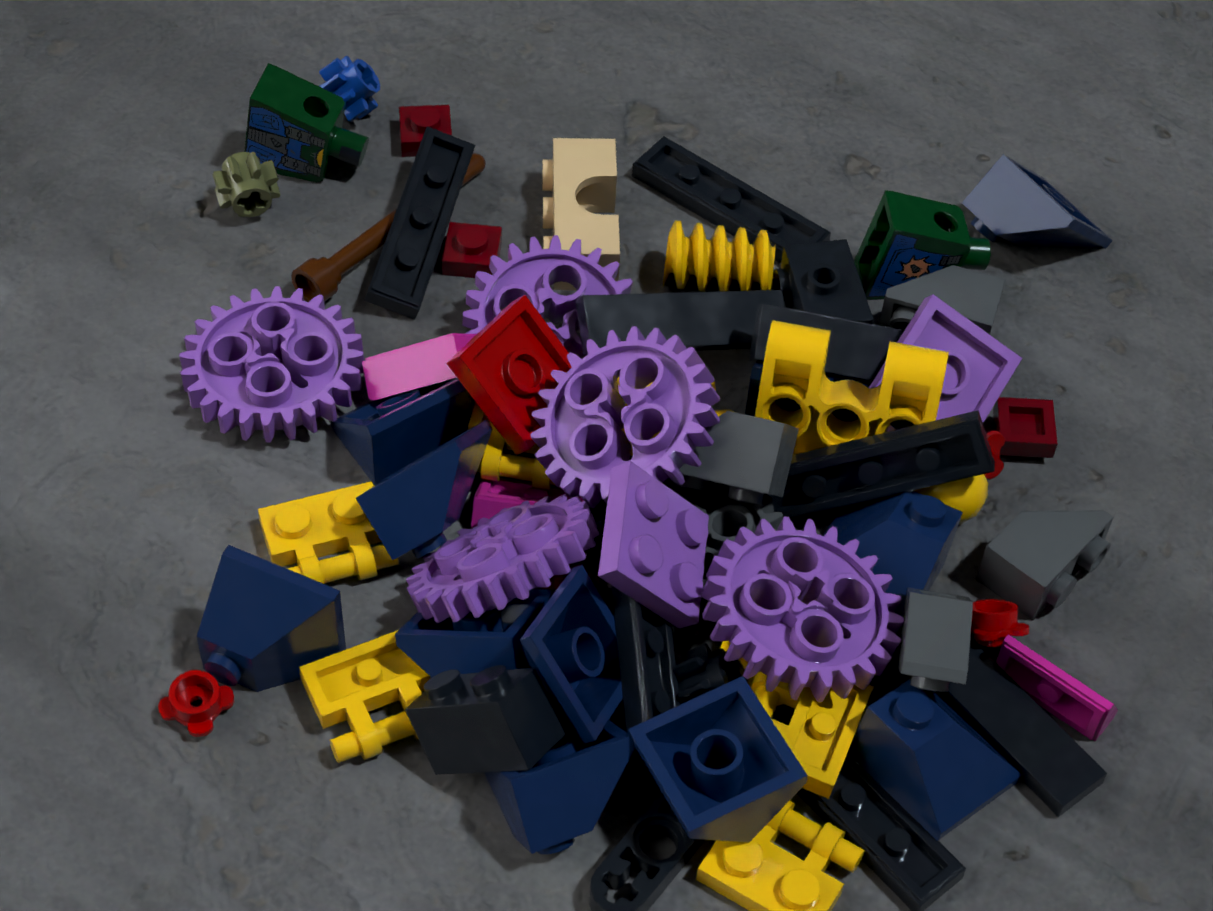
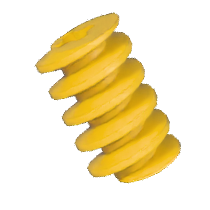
[663,220,776,292]

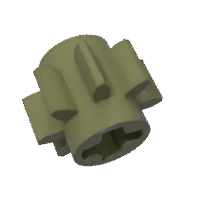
[212,152,281,217]

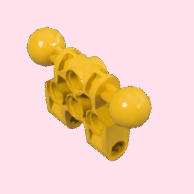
[714,320,988,525]

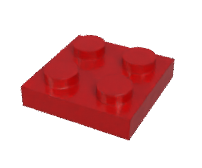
[446,295,572,455]

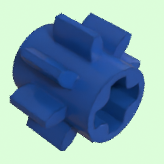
[319,56,380,122]

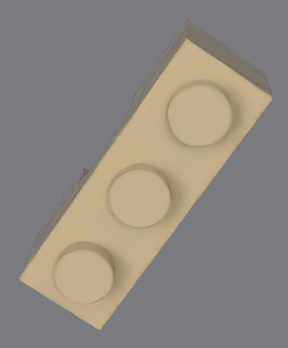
[542,138,620,290]

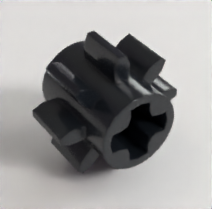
[673,643,748,705]

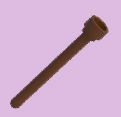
[291,153,486,302]

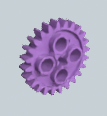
[462,235,633,359]
[179,286,364,442]
[530,326,720,508]
[406,494,600,623]
[701,516,904,702]

